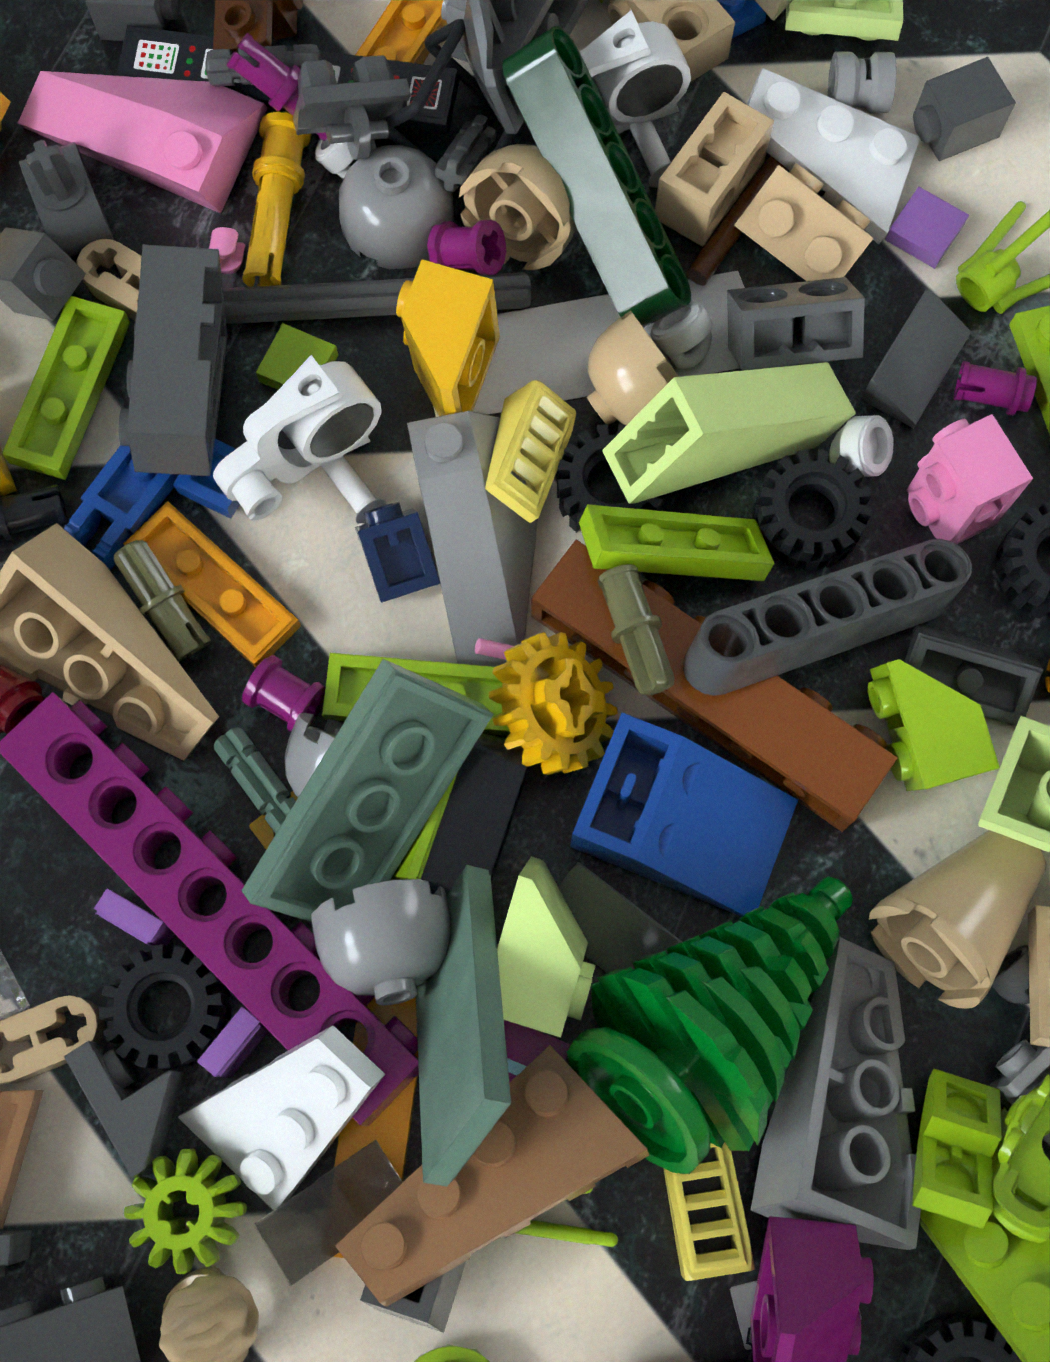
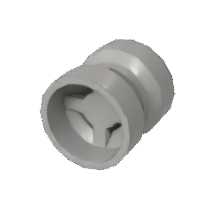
[828,51,897,113]

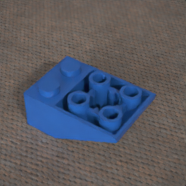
[570,712,798,917]

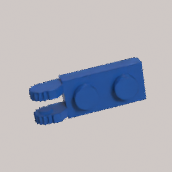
[64,445,179,570]

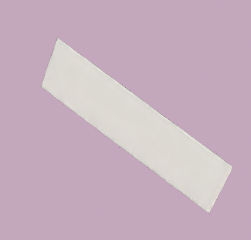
[434,270,746,417]

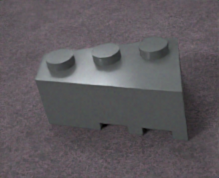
[119,244,228,476]
[0,1276,141,1362]

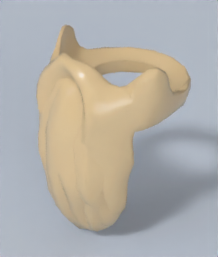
[159,1266,259,1362]

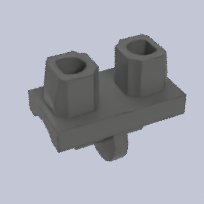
[293,55,411,160]

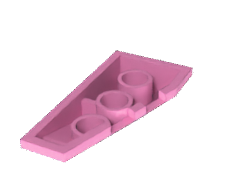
[18,71,268,214]

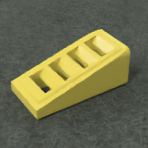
[485,380,576,523]
[663,1142,755,1281]

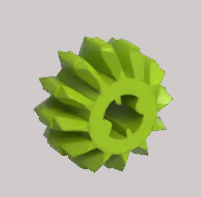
[123,1149,247,1274]

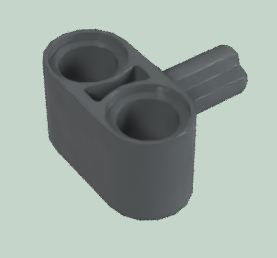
[19,140,115,257]

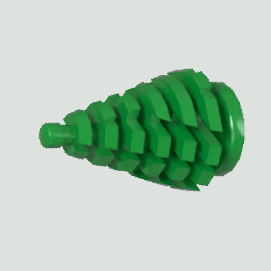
[567,876,853,1174]

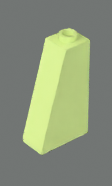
[602,362,856,504]

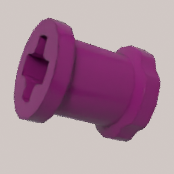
[427,220,506,275]
[242,655,326,732]

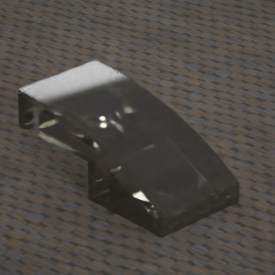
[254,1140,403,1286]

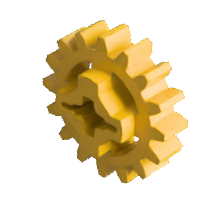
[489,632,618,775]

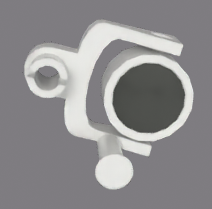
[580,10,691,188]
[213,355,386,524]

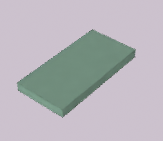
[241,659,493,922]
[416,865,511,1187]

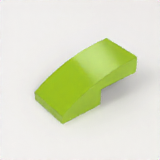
[912,1068,1002,1229]

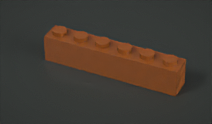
[531,539,898,832]

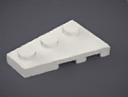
[747,68,920,244]
[178,1026,385,1212]

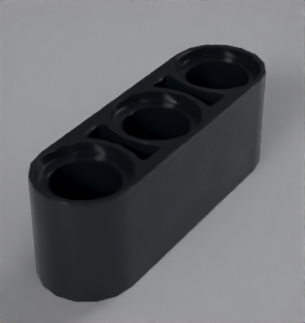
[421,732,531,897]

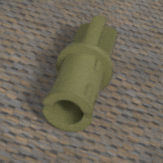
[113,540,211,662]
[597,564,675,695]

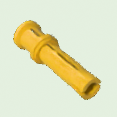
[242,112,311,287]

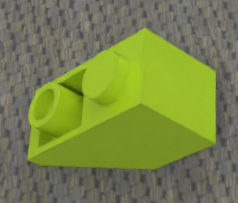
[868,659,1000,791]

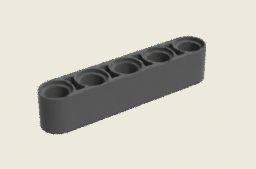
[682,539,972,696]

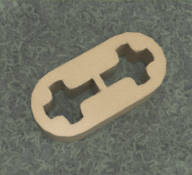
[77,239,142,321]
[0,995,106,1084]

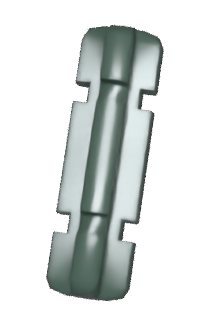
[214,727,296,834]

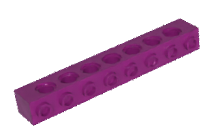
[0,692,419,1126]

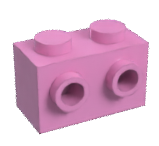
[907,414,1033,544]

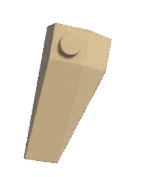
[0,523,219,761]

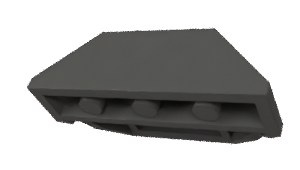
[460,0,589,134]

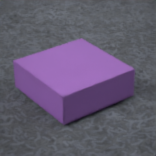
[885,186,969,269]
[94,888,174,946]
[197,1006,269,1078]

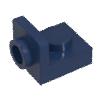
[355,502,441,603]

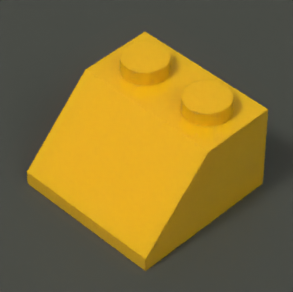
[396,259,500,416]

